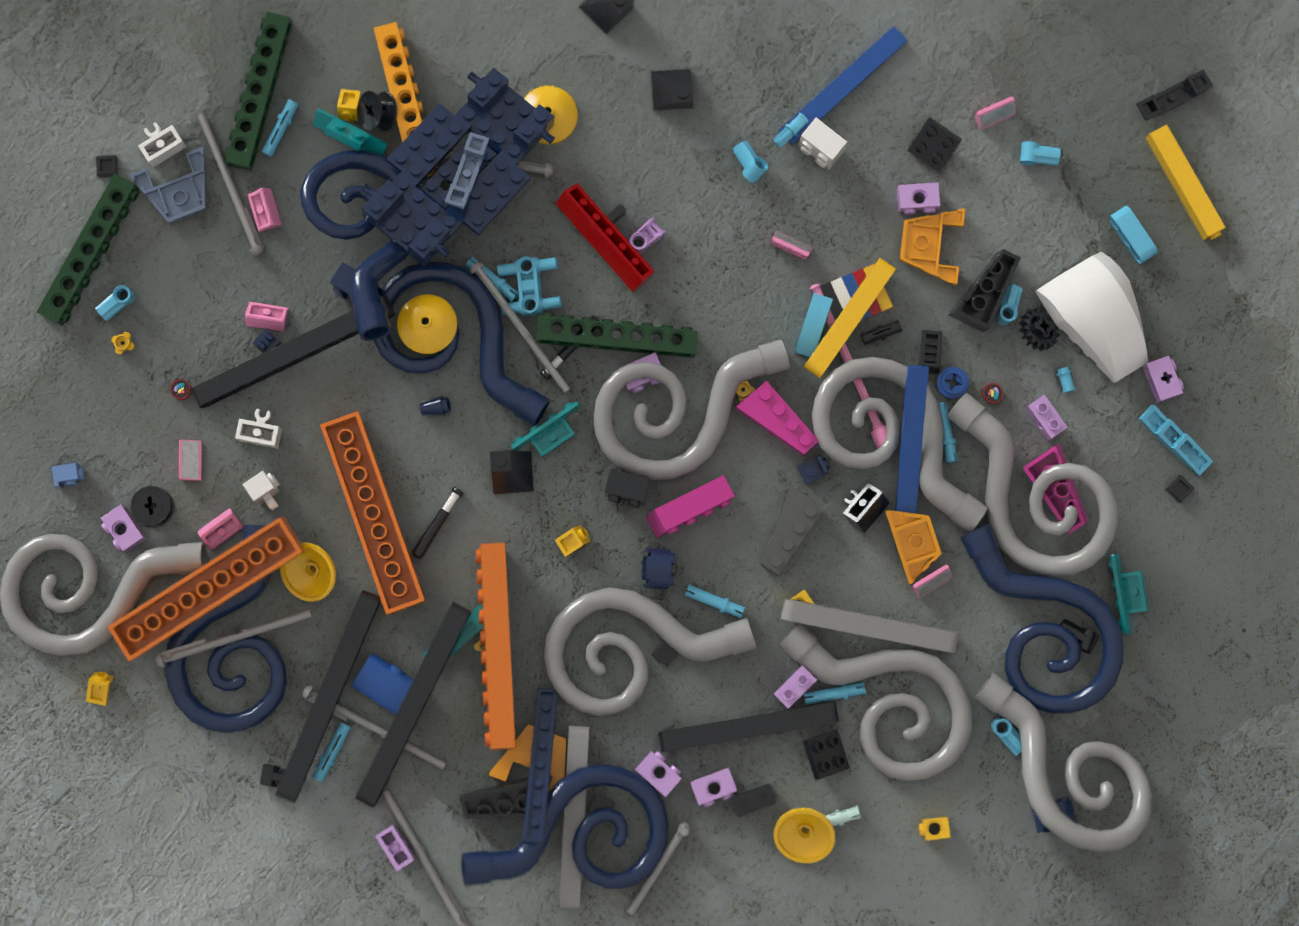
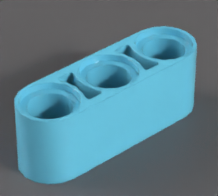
[1109,206,1158,264]

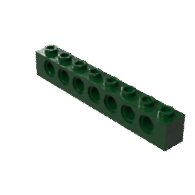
[224,12,293,172]
[37,173,139,326]
[535,313,698,358]

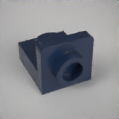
[797,455,830,485]

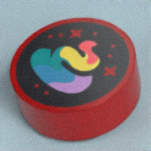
[170,379,192,400]
[982,383,1003,404]

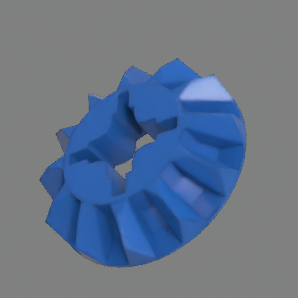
[937,367,969,399]

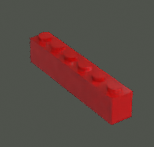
[555,183,655,292]

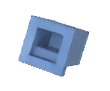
[52,463,85,489]

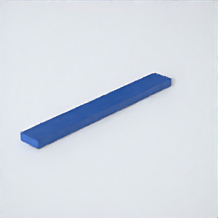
[779,26,907,145]
[895,365,929,513]

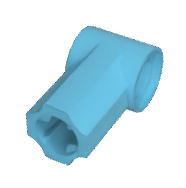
[733,141,768,183]
[1020,141,1061,166]
[995,284,1022,326]
[95,285,136,322]
[991,717,1022,756]

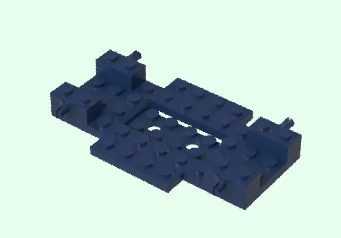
[362,68,555,266]

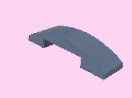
[445,132,489,209]

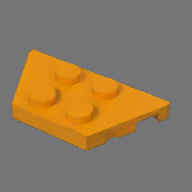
[885,510,942,584]

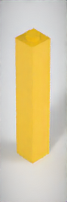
[1146,125,1226,241]

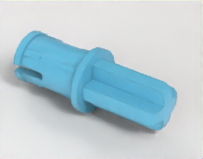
[773,113,808,148]

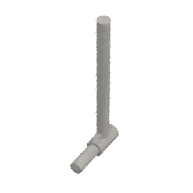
[626,821,690,916]

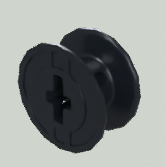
[358,91,397,131]
[130,486,175,527]

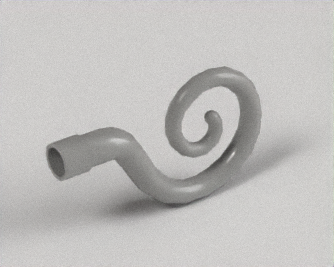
[593,339,790,481]
[812,357,988,533]
[947,393,1118,577]
[0,534,208,656]
[543,587,757,716]
[778,623,972,781]
[974,673,1152,852]

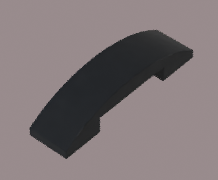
[1136,69,1213,121]

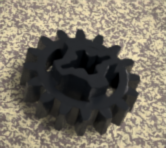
[1019,307,1060,351]

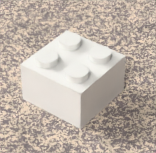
[799,118,847,169]

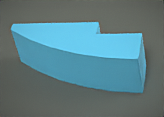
[795,293,833,358]

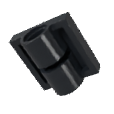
[907,117,962,173]
[803,730,850,780]

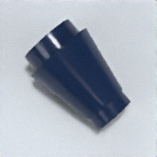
[420,396,451,415]

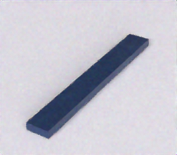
[522,688,558,846]

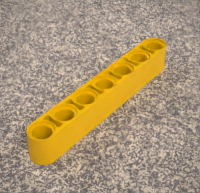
[804,258,896,378]

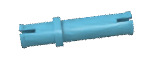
[261,99,299,157]
[465,257,519,303]
[939,402,959,463]
[685,584,745,619]
[804,681,866,706]
[311,722,352,782]

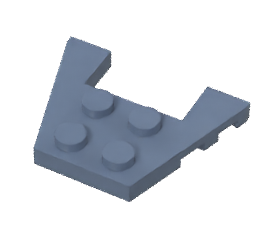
[130,147,207,224]

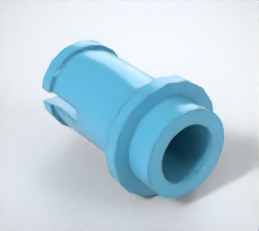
[1056,367,1075,393]

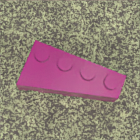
[735,381,819,457]
[1023,443,1089,535]
[646,475,735,538]

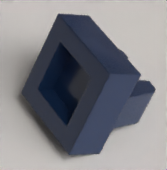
[253,328,281,353]

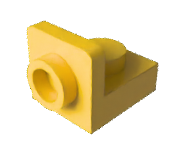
[337,89,361,122]
[555,525,591,557]
[86,672,114,706]

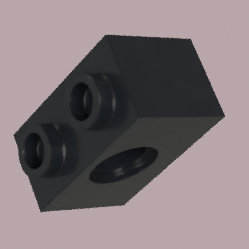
[731,783,777,817]

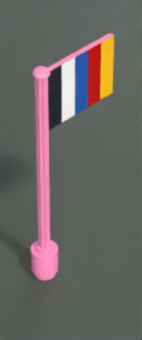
[810,264,893,449]

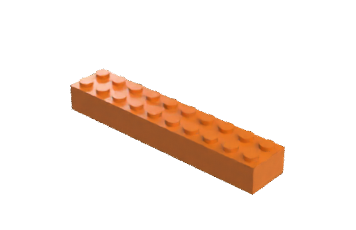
[320,411,427,616]
[107,517,306,662]
[475,543,515,751]

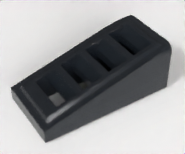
[919,330,942,374]

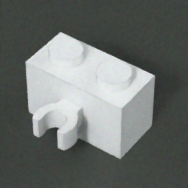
[138,123,187,168]
[235,409,282,449]
[242,471,280,511]

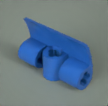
[352,653,414,715]

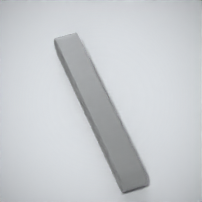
[781,599,959,653]
[559,725,590,910]

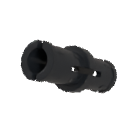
[860,320,902,345]

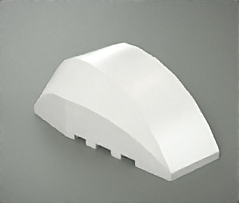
[1035,252,1148,383]

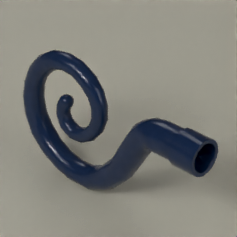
[300,150,409,341]
[374,261,550,426]
[960,524,1124,714]
[165,525,287,733]
[461,764,669,889]

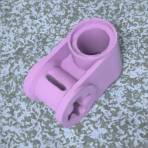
[630,217,666,254]

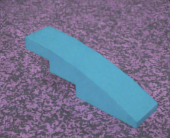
[1138,404,1213,476]

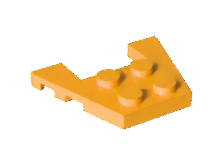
[899,208,965,286]
[489,724,567,793]

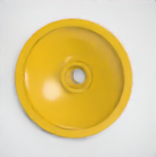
[524,86,578,145]
[397,294,457,354]
[280,542,336,602]
[774,808,835,863]

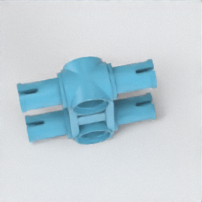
[497,256,562,316]

